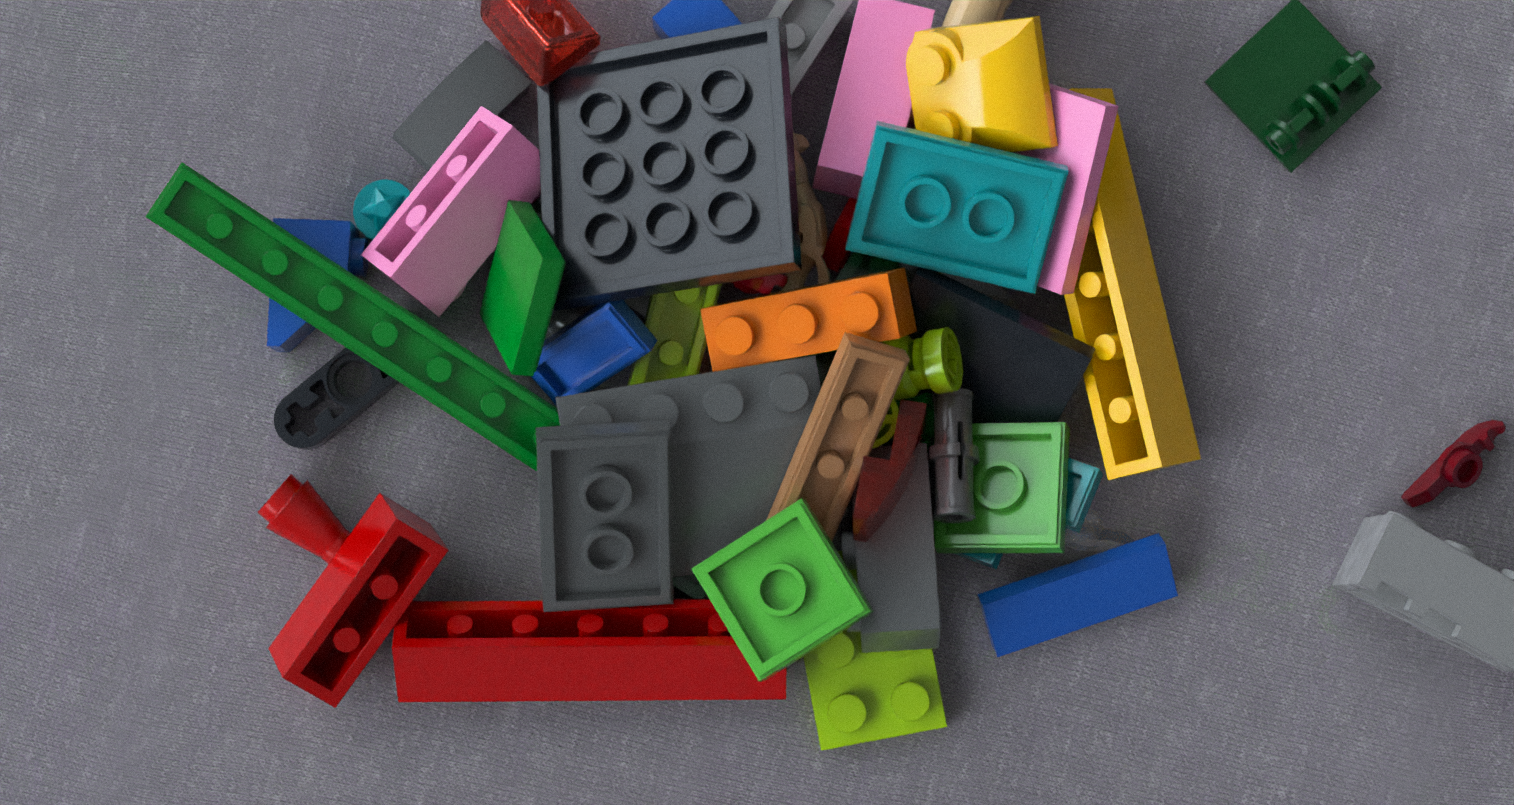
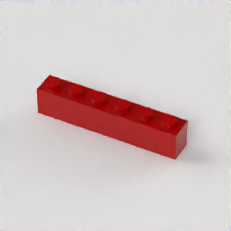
[392,599,787,702]

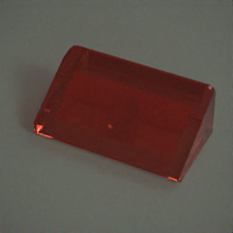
[480,0,601,86]

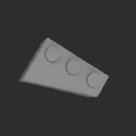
[1332,511,1514,672]

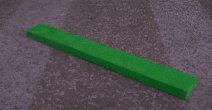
[145,162,560,472]

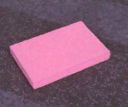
[1012,83,1118,295]

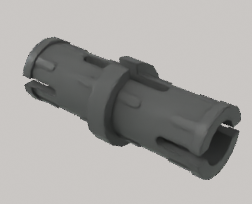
[928,388,980,524]

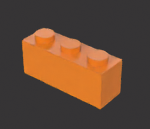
[700,267,917,372]

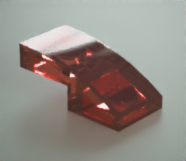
[853,400,927,542]

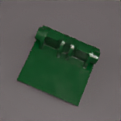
[1204,0,1382,173]

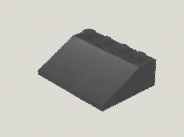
[555,355,842,577]

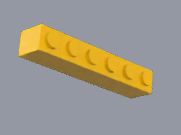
[1064,88,1201,480]

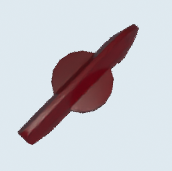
[1401,420,1506,508]

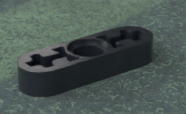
[274,310,427,450]

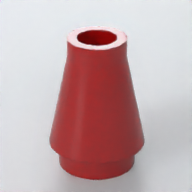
[257,474,350,564]

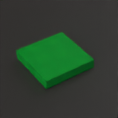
[479,200,566,376]

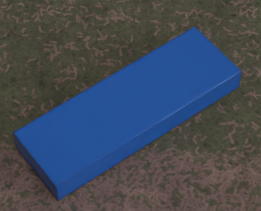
[977,533,1178,657]

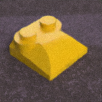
[906,16,1058,152]

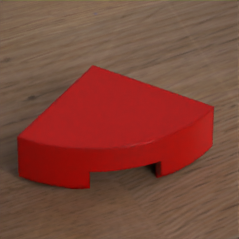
[822,197,857,272]

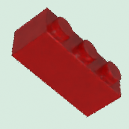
[268,493,449,708]

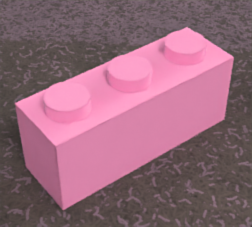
[812,0,935,199]
[361,106,541,317]

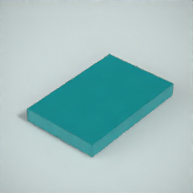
[846,121,1069,294]

